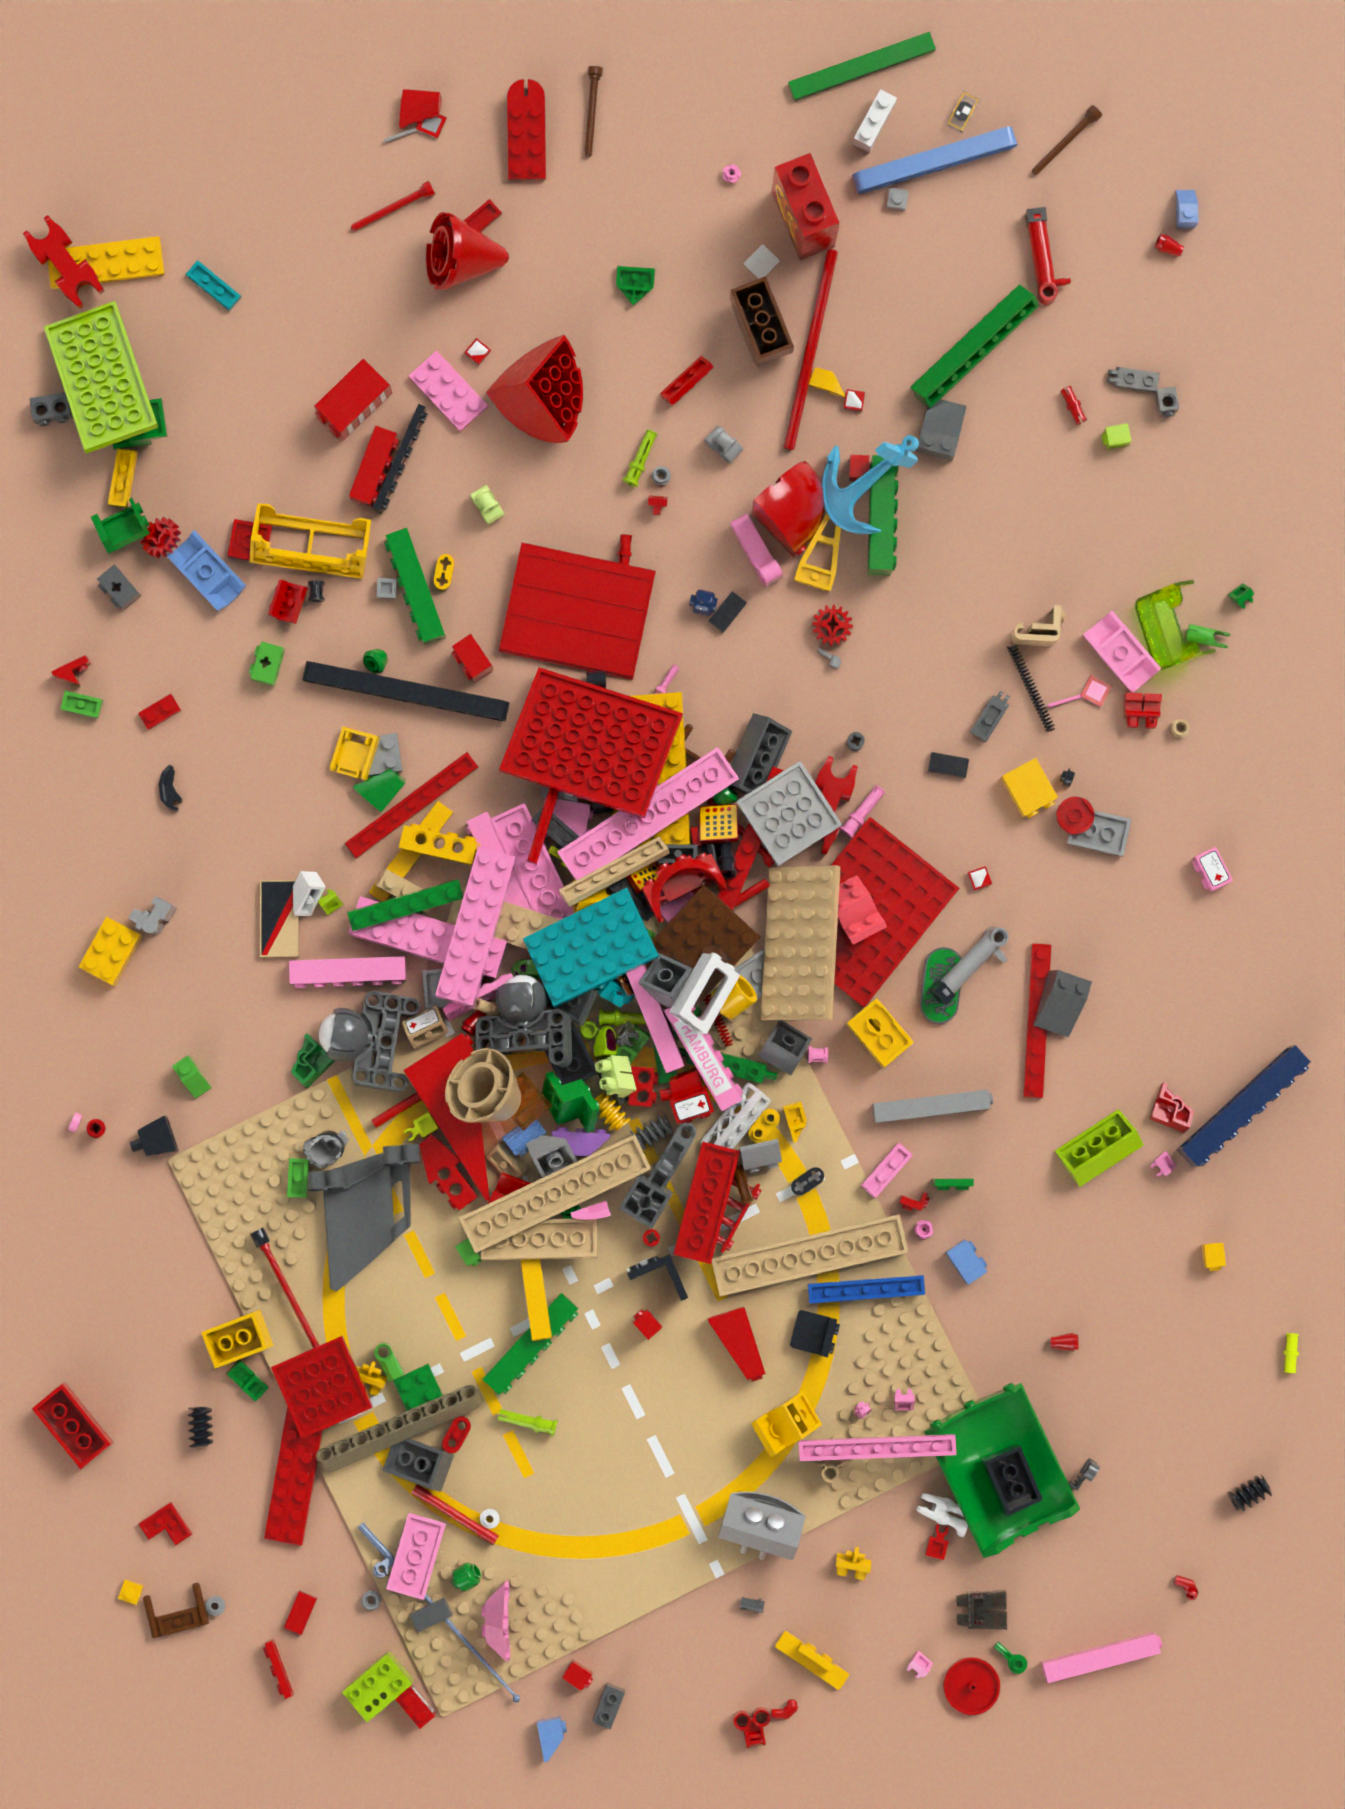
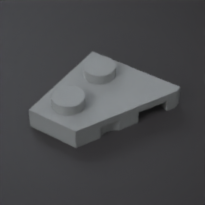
[368,733,403,776]

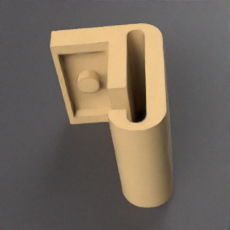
[1011,605,1065,647]

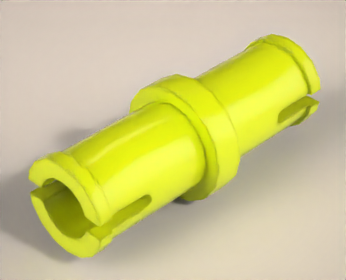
[1283,1333,1299,1373]

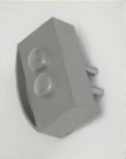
[718,1492,806,1560]

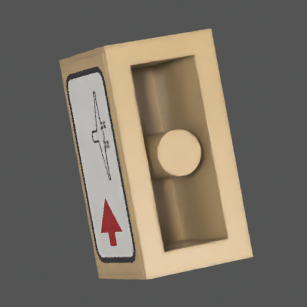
[402,1005,449,1049]

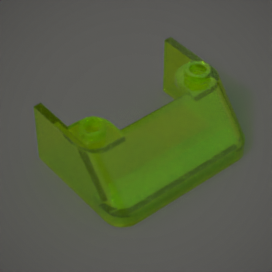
[1135,580,1216,670]

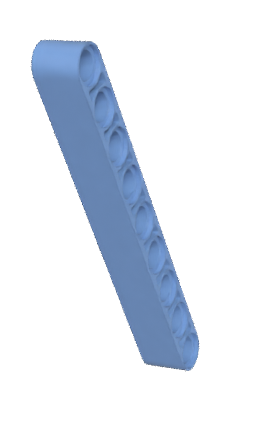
[852,126,1018,194]

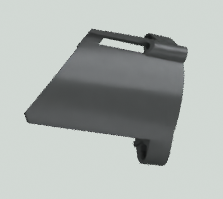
[307,1144,421,1292]

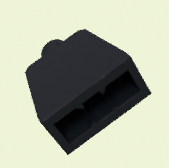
[130,1116,179,1156]

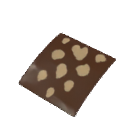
[618,974,635,996]

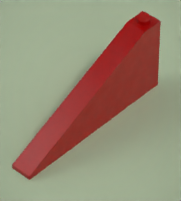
[403,1032,490,1201]

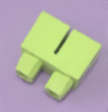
[595,1056,636,1098]

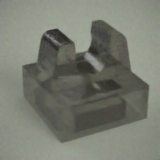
[615,1021,639,1047]

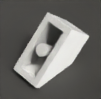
[293,871,325,916]

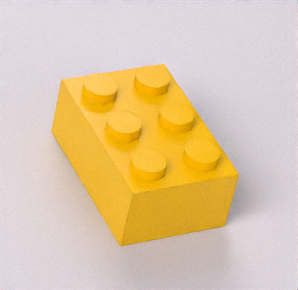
[79,916,143,987]
[201,1309,274,1368]

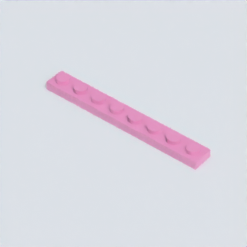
[799,1434,956,1461]

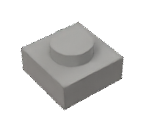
[887,188,908,211]
[376,578,397,599]

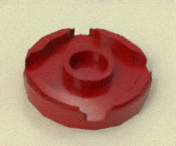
[1056,796,1095,835]

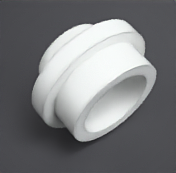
[480,1509,500,1529]

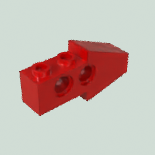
[420,1135,478,1211]

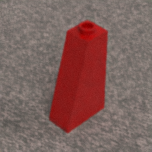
[707,1306,766,1382]

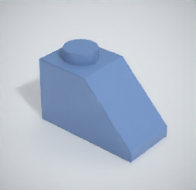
[1175,190,1199,228]
[537,1716,567,1762]

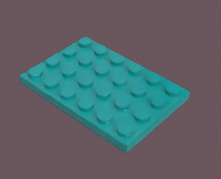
[523,888,659,1008]

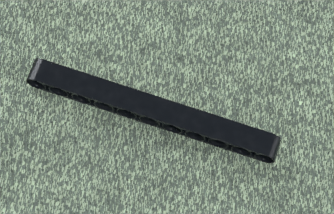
[302,661,510,722]

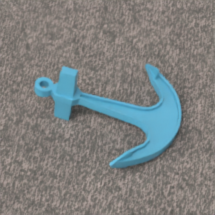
[822,435,919,534]

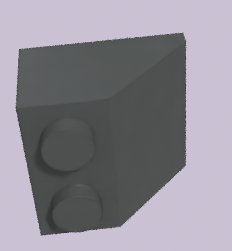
[639,953,692,1008]
[758,1021,813,1075]

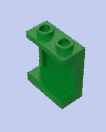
[91,498,150,554]

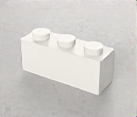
[853,89,897,153]

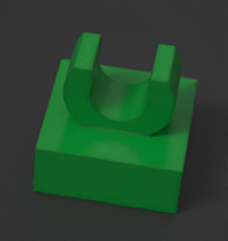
[1228,583,1254,609]

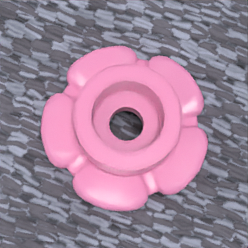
[723,164,741,183]
[914,1220,933,1239]
[854,1401,872,1419]

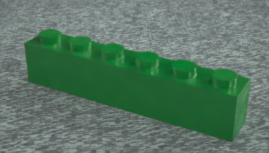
[384,528,446,645]
[482,1293,579,1395]

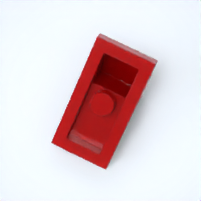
[51,655,91,686]

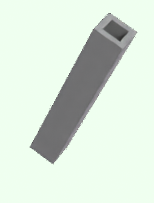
[872,1089,993,1123]

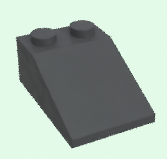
[916,399,967,461]
[1033,970,1092,1037]
[382,1438,454,1492]

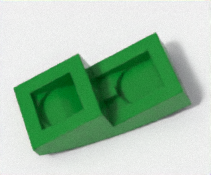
[226,1359,269,1402]

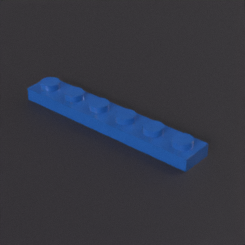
[808,1275,925,1303]

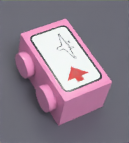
[1192,847,1233,892]

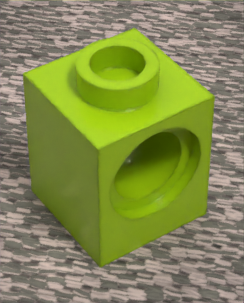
[1101,423,1132,450]

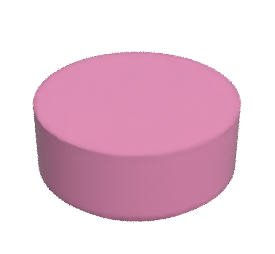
[68,1113,82,1132]

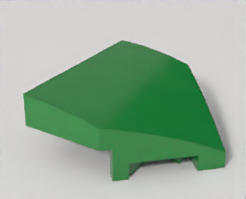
[616,266,655,305]

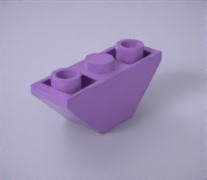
[552,1127,610,1156]

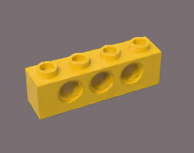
[398,823,481,866]

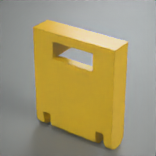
[329,726,380,781]

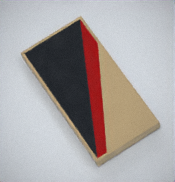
[260,880,299,957]

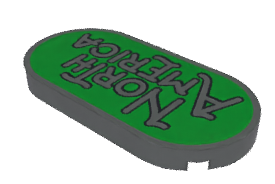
[920,947,961,1024]

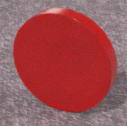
[943,1657,1000,1715]

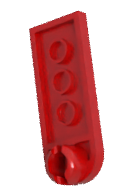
[507,79,546,180]

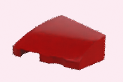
[399,89,442,129]
[1149,1082,1194,1133]

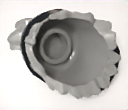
[303,1130,349,1169]

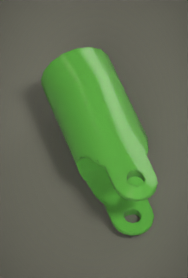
[1185,624,1231,649]

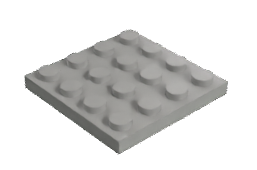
[736,761,842,867]

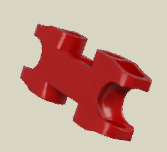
[23,215,104,309]
[815,756,858,855]

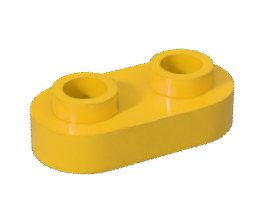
[748,1109,780,1143]

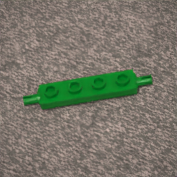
[679,1047,778,1083]

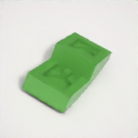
[616,1025,651,1065]

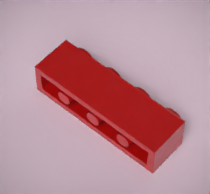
[349,425,400,507]

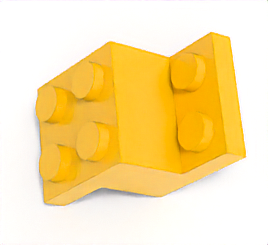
[751,1391,822,1457]

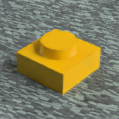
[118,1579,144,1605]

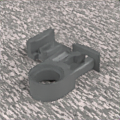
[1068,1458,1100,1491]

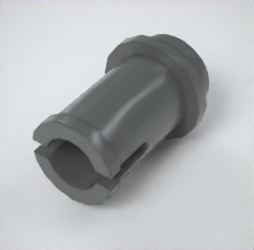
[740,1597,765,1614]

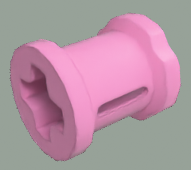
[808,1046,828,1064]

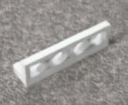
[700,1082,772,1149]

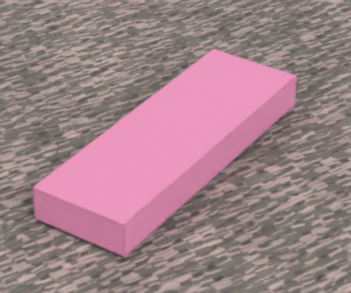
[860,1143,913,1199]

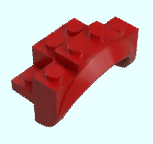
[641,853,727,924]

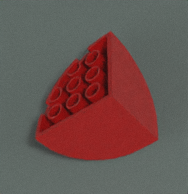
[486,335,583,443]
[751,460,824,557]

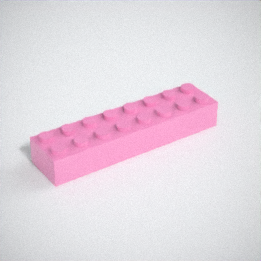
[435,847,516,1008]
[348,896,508,980]

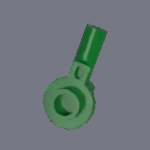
[994,1641,1028,1674]

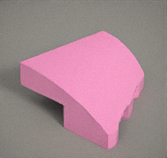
[571,1201,611,1220]

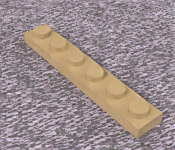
[559,837,669,907]

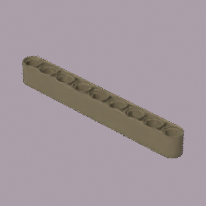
[316,1385,482,1472]

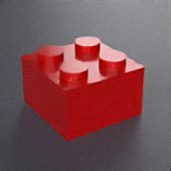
[451,634,494,683]

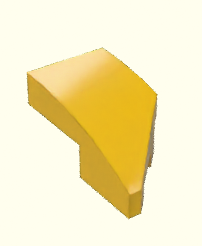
[809,367,845,398]

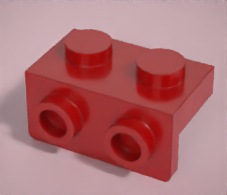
[268,579,308,624]

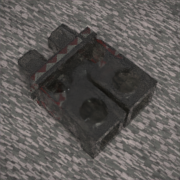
[956,1589,1007,1630]

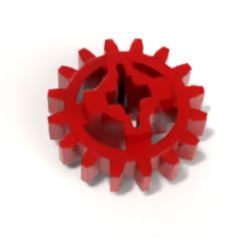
[141,517,181,558]
[812,604,853,647]

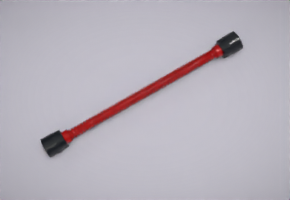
[250,1227,320,1348]

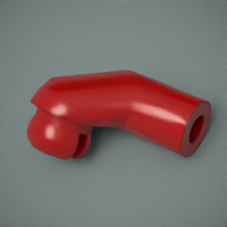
[1174,1575,1199,1600]
[771,1699,798,1719]

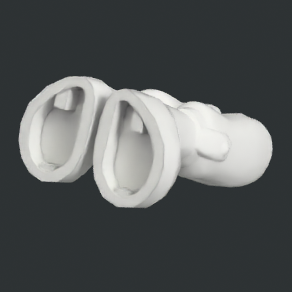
[916,1493,968,1538]

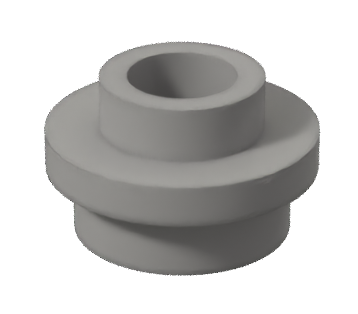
[652,466,671,485]
[361,1591,381,1610]
[205,1596,225,1616]

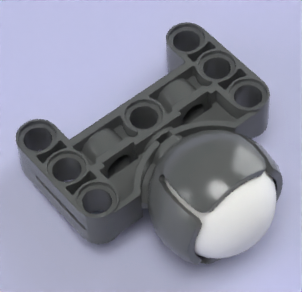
[476,975,572,1068]
[319,991,420,1093]

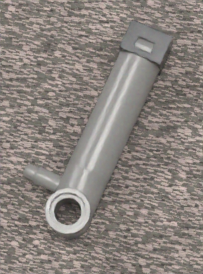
[928,926,1009,1005]

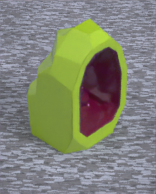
[593,1026,618,1059]

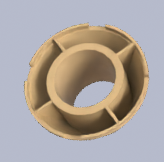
[445,1048,521,1123]

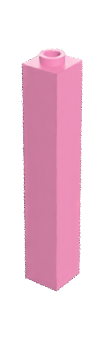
[626,964,685,1073]
[1041,1632,1163,1683]

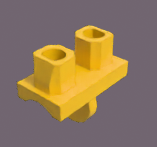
[356,1361,387,1396]
[836,1546,871,1580]

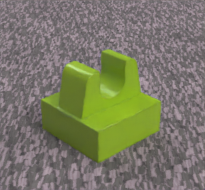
[318,889,344,915]

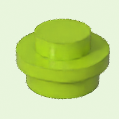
[579,1021,599,1040]

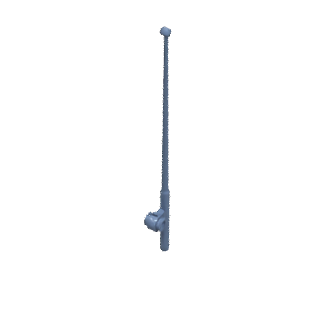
[357,1523,520,1703]

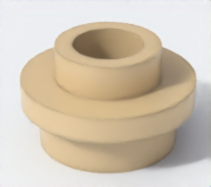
[1170,719,1190,738]

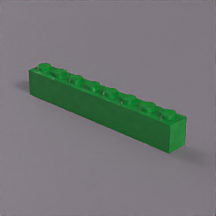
[910,284,1039,409]

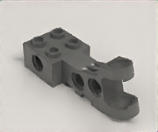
[619,1123,696,1229]

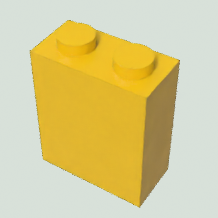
[1001,758,1058,818]

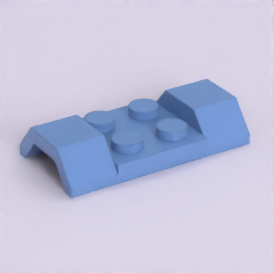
[167,530,246,611]

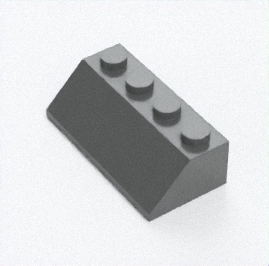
[730,713,792,794]

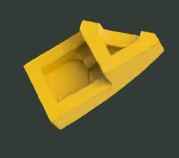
[782,1101,807,1143]

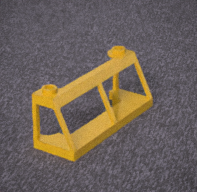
[250,503,371,579]

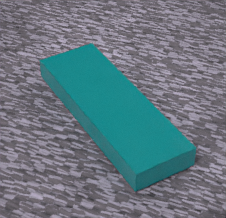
[186,260,241,311]

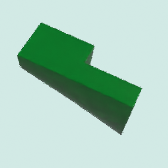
[353,768,406,812]
[291,1033,335,1088]

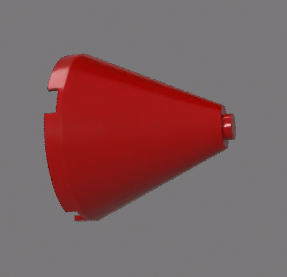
[426,212,509,290]

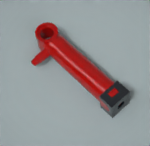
[1025,207,1071,305]

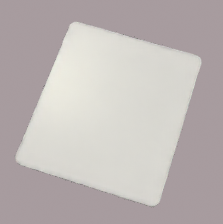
[744,244,780,279]

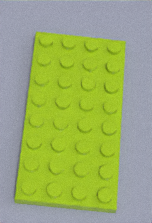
[44,301,158,454]

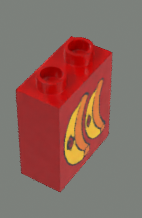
[771,153,840,260]

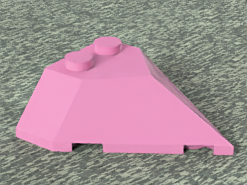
[482,1580,510,1662]

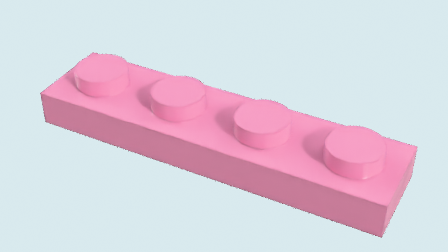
[442,973,513,1022]

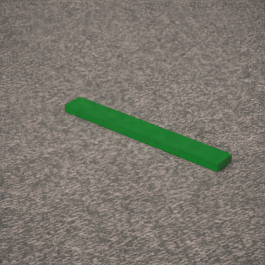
[788,31,936,101]

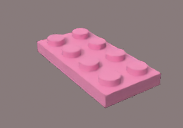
[409,350,488,432]
[386,1513,446,1600]

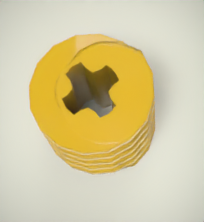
[594,1091,631,1132]

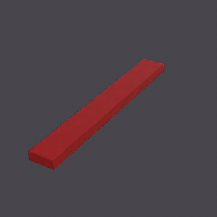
[345,752,479,859]

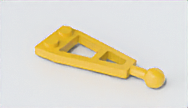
[794,513,841,592]

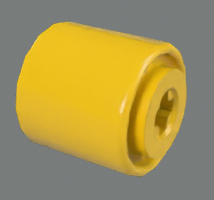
[711,975,757,1019]

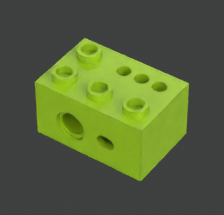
[342,1650,414,1722]

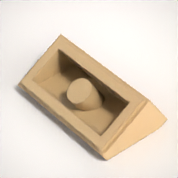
[485,1141,528,1178]

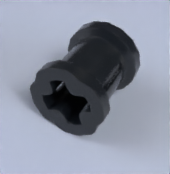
[308,580,325,602]

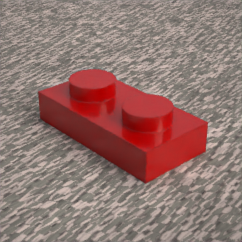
[138,694,182,730]

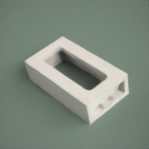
[669,952,740,1034]

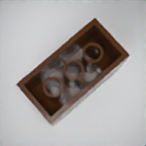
[730,276,794,366]

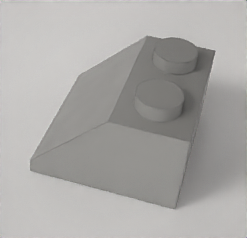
[526,1135,577,1178]
[739,1139,782,1173]

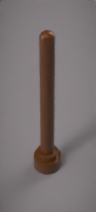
[585,66,603,157]
[1032,105,1102,175]

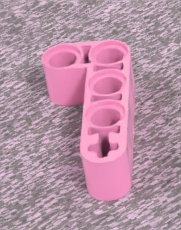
[730,513,783,587]

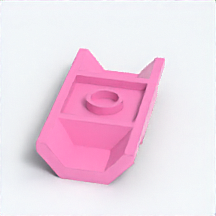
[1083,611,1161,693]

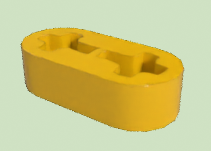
[434,554,455,591]

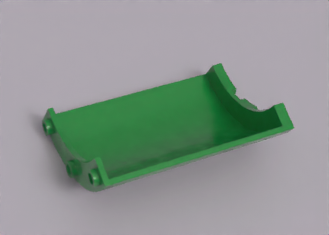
[924,1383,1080,1558]

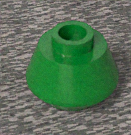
[363,649,388,674]
[713,786,738,805]

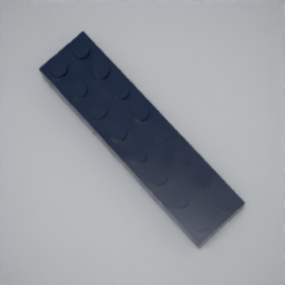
[1176,1045,1311,1167]

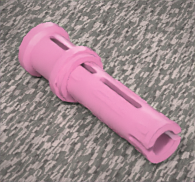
[839,785,885,839]

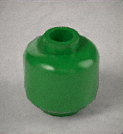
[451,1562,481,1592]

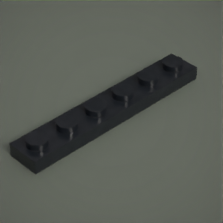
[373,404,428,514]

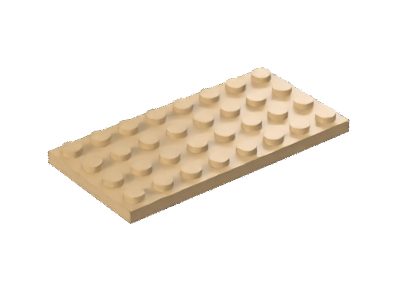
[761,866,840,1021]

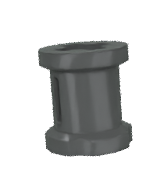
[847,732,865,751]

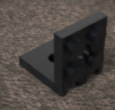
[627,1254,688,1301]

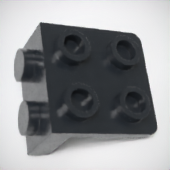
[790,1310,840,1358]

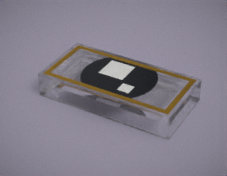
[946,91,980,134]

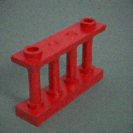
[717,1177,762,1253]

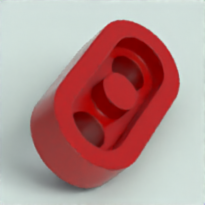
[442,1416,471,1453]

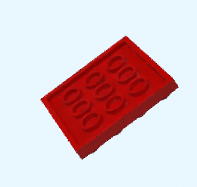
[271,1335,373,1439]

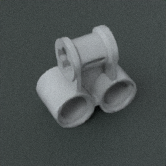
[704,426,744,464]

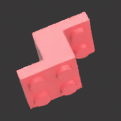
[838,875,887,945]

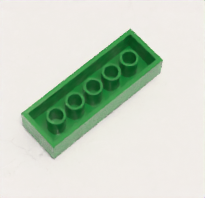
[868,455,899,576]

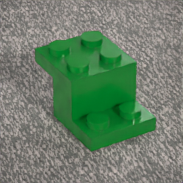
[113,398,168,450]
[541,1071,600,1133]

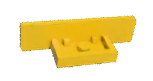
[775,1631,849,1690]

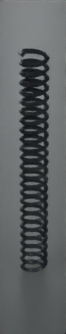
[1007,645,1055,732]

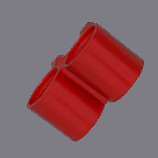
[733,1707,770,1749]

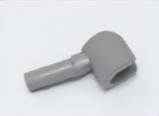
[817,648,841,669]

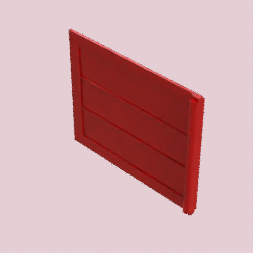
[499,542,656,680]

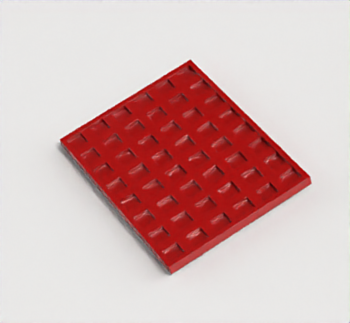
[831,817,960,1008]

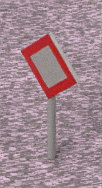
[384,115,447,143]

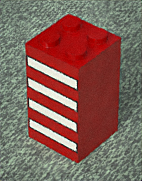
[314,358,392,440]

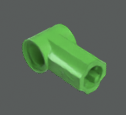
[374,1342,404,1382]

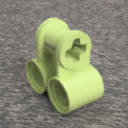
[470,485,504,525]

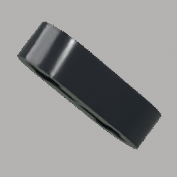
[791,1167,824,1195]

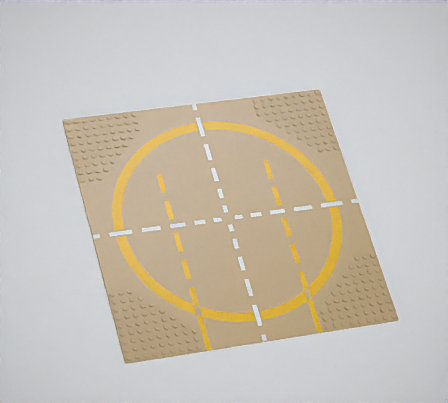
[169,885,979,1717]

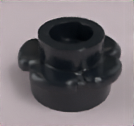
[1060,768,1075,786]

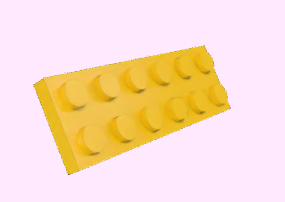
[48,236,165,289]

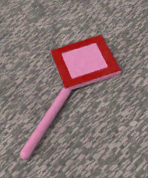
[1047,675,1112,708]

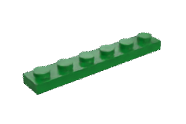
[347,879,464,931]

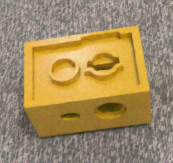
[846,998,914,1068]

